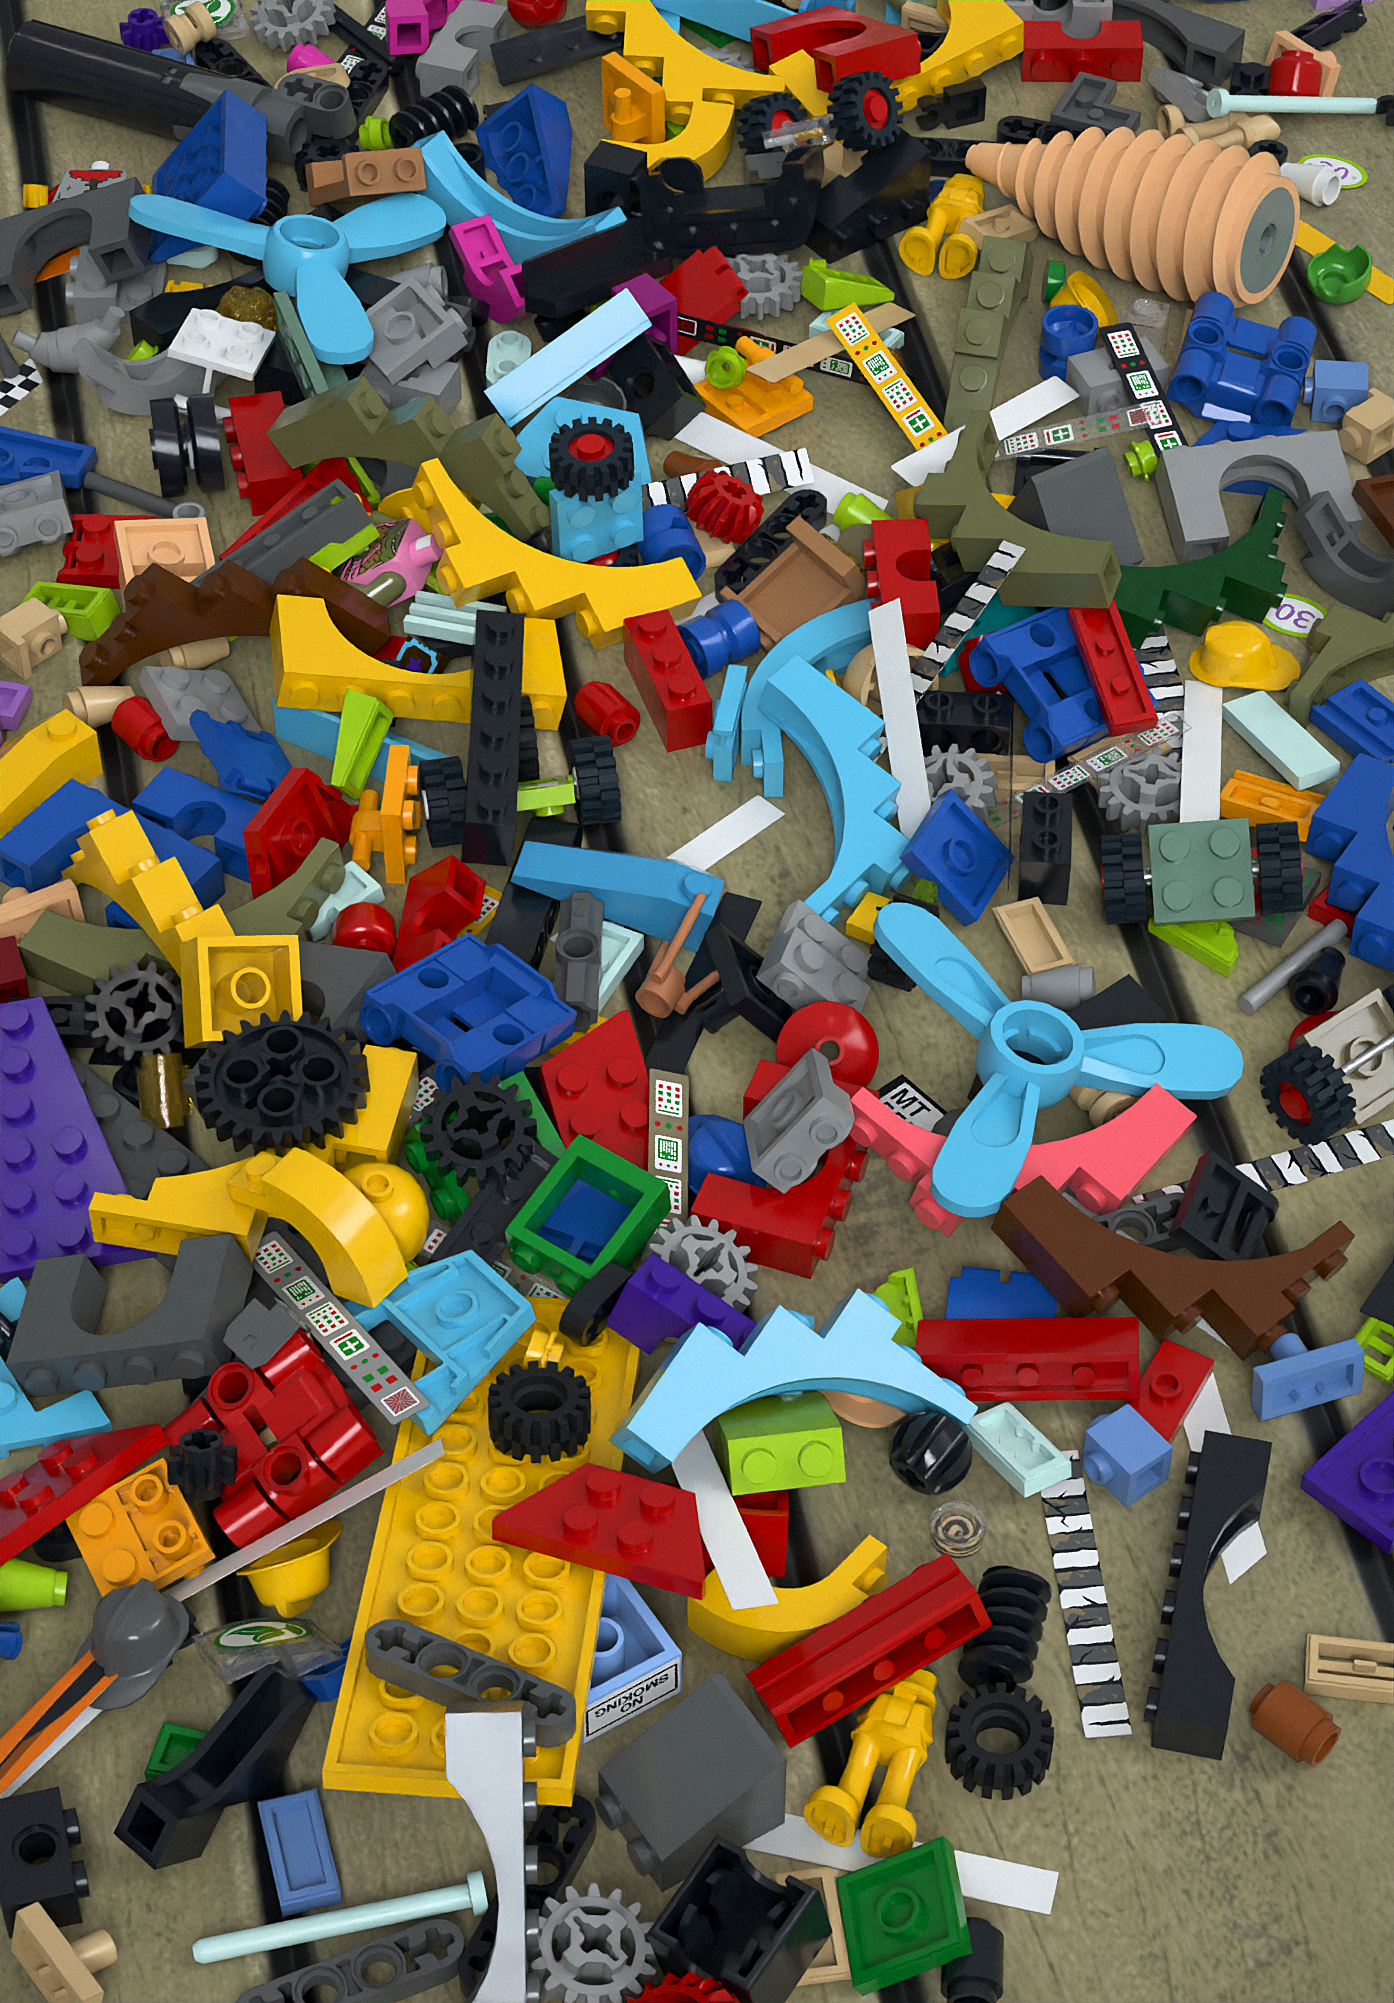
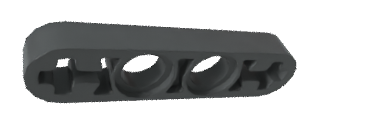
[365,1619,576,1748]
[235,1918,465,2003]

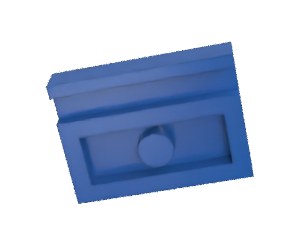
[1309,678,1394,764]

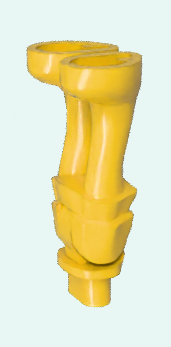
[898,174,985,280]
[803,1669,937,1858]

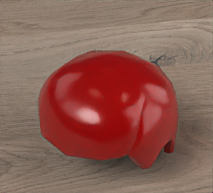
[507,0,567,29]

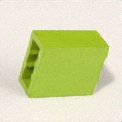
[713,1391,846,1496]

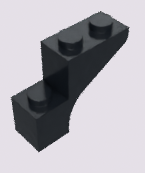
[113,1663,318,1870]

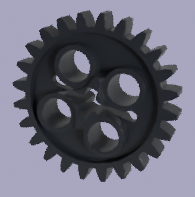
[194,1010,370,1158]

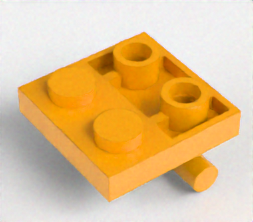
[601,52,666,144]
[693,336,814,438]
[349,745,422,884]
[65,1457,216,1597]

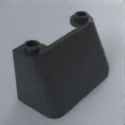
[637,145,825,259]

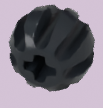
[889,1411,972,1495]

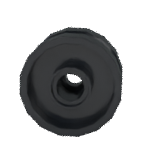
[149,393,225,498]

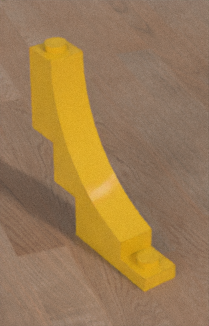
[88,1045,419,1264]

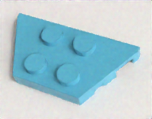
[514,396,652,485]

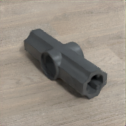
[554,892,604,1032]

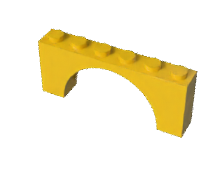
[769,0,1024,151]
[269,594,567,731]

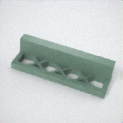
[273,290,349,400]

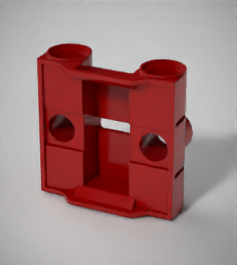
[162,1328,384,1549]

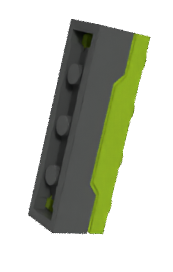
[190,478,380,642]

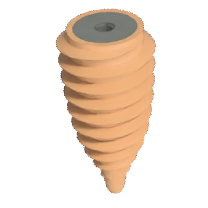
[965,126,1300,308]

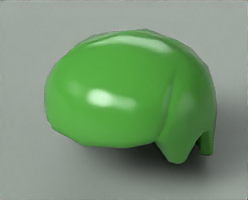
[1306,243,1372,305]

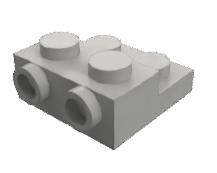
[66,245,169,325]
[365,276,468,386]
[0,470,74,557]
[756,899,871,1013]
[743,1047,855,1194]

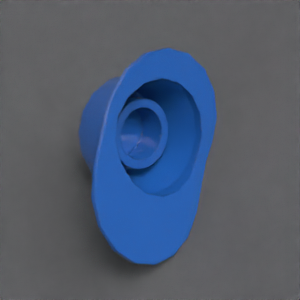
[688,1114,768,1195]

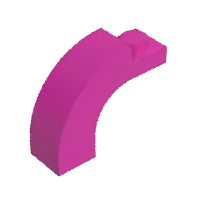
[385,0,494,55]
[448,214,532,324]

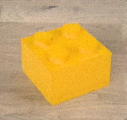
[179,935,303,1048]

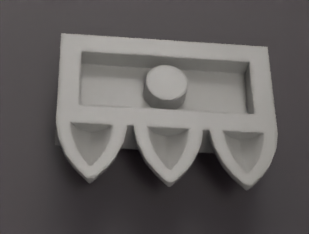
[1146,66,1213,123]

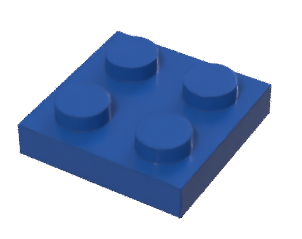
[899,789,1016,927]

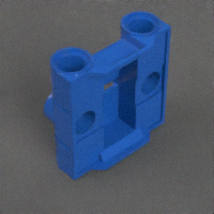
[1166,291,1317,427]
[969,607,1159,763]
[359,932,577,1094]

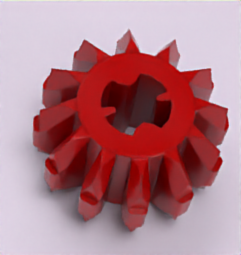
[685,470,765,544]

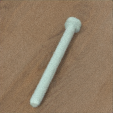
[1206,88,1377,118]
[192,1870,488,1964]

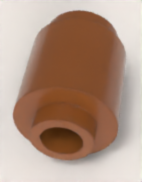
[1249,1680,1341,1767]

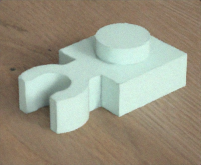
[307,860,385,941]

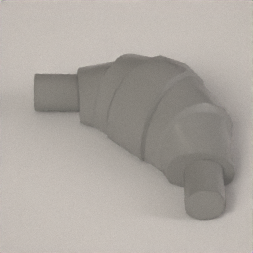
[11,306,125,374]

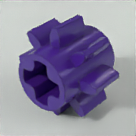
[119,8,170,53]

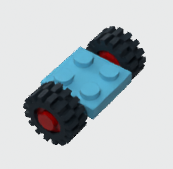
[549,417,644,567]

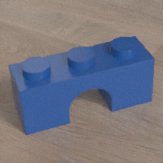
[132,766,262,884]

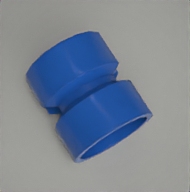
[1038,304,1098,382]
[637,504,706,581]
[676,599,760,680]

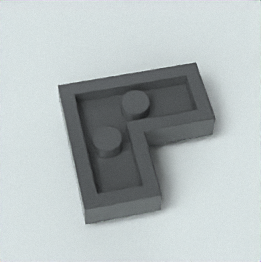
[1050,71,1141,134]

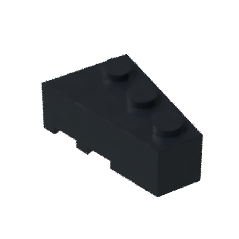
[804,127,931,264]

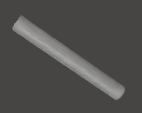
[1237,919,1348,1015]

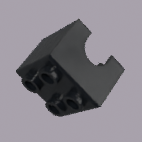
[646,1835,833,2003]

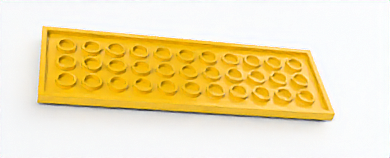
[322,1296,642,1807]

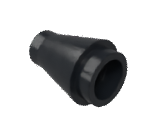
[1289,947,1346,1015]

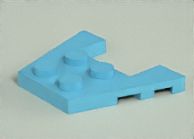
[342,1249,536,1436]
[0,1277,112,1459]

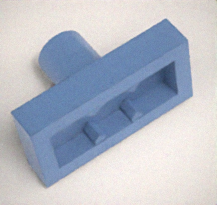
[1252,1333,1365,1421]

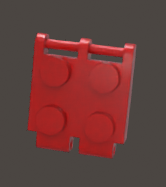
[659,246,748,356]
[56,514,158,589]

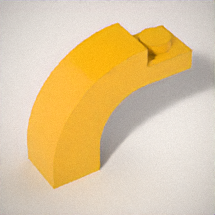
[601,100,734,182]
[226,1147,409,1309]
[687,1534,889,1663]

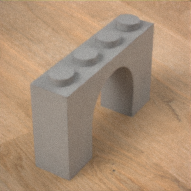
[1155,430,1362,565]

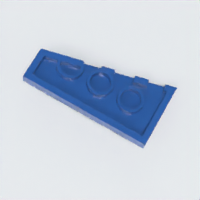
[0,426,97,488]

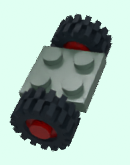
[1100,818,1303,926]

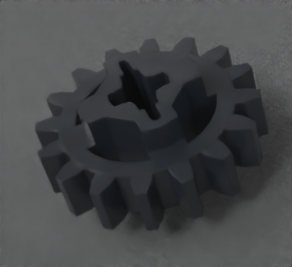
[83,960,186,1071]
[420,1072,537,1189]

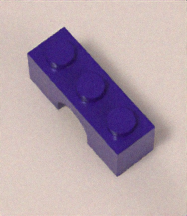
[605,1253,756,1355]

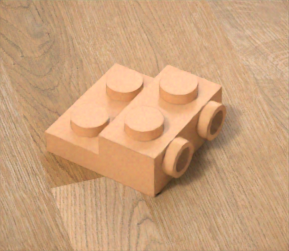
[113,517,215,612]

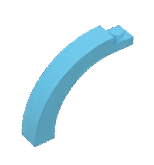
[409,130,627,264]
[741,599,876,798]

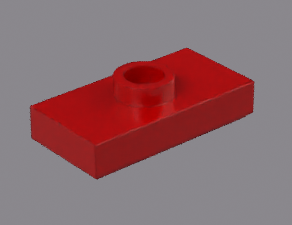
[1126,1339,1215,1444]

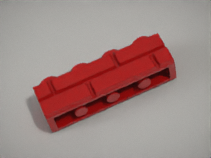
[746,1553,992,1749]

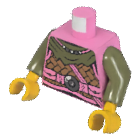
[320,493,444,608]

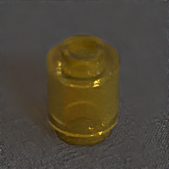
[136,1052,193,1129]

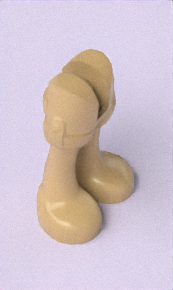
[1156,104,1281,151]

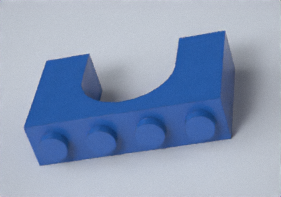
[0,778,225,929]

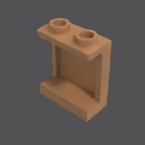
[305,147,427,207]
[719,515,866,654]

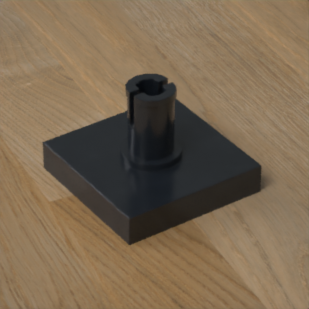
[695,923,793,1044]

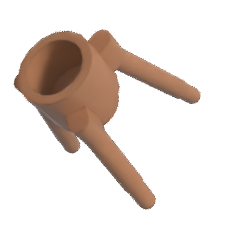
[635,892,720,1018]

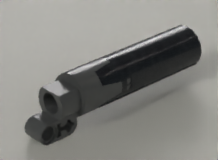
[5,19,357,166]

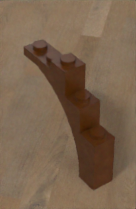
[79,556,392,686]
[991,1175,1355,1361]

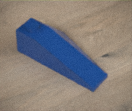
[475,83,573,218]

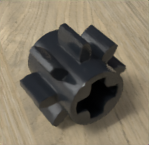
[166,1429,238,1501]

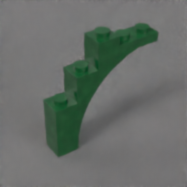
[1035,486,1288,650]

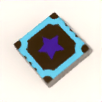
[395,635,450,674]

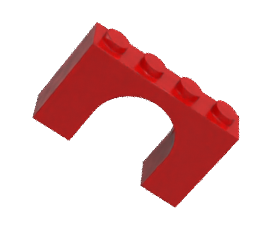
[750,5,922,93]
[690,1059,879,1279]

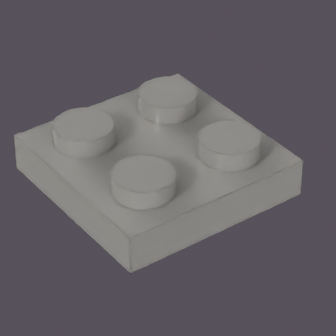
[138,666,261,742]

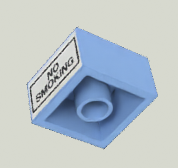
[581,1574,682,1746]

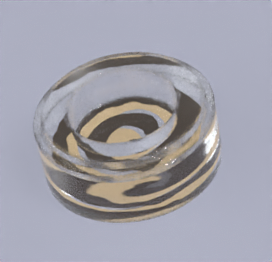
[929,1500,987,1559]

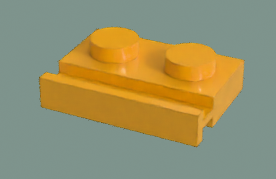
[1220,769,1326,842]

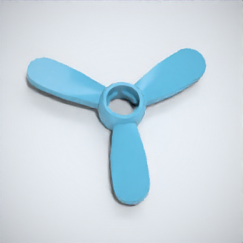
[128,192,447,365]
[873,903,1244,1217]

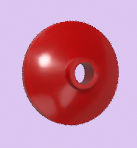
[776,1001,879,1088]

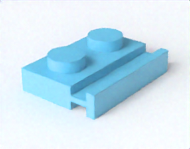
[705,664,748,782]

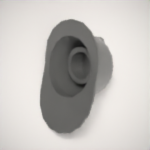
[72,1578,189,1711]

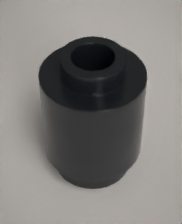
[941,1917,1004,2003]

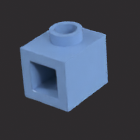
[1302,360,1369,423]
[1082,1404,1173,1508]

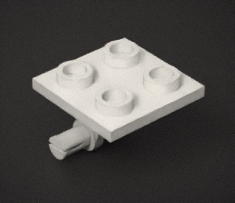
[167,308,276,425]

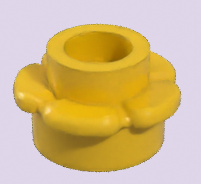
[521,1329,565,1371]

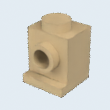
[1337,387,1394,465]
[0,597,68,680]

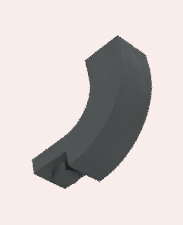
[1291,490,1394,619]

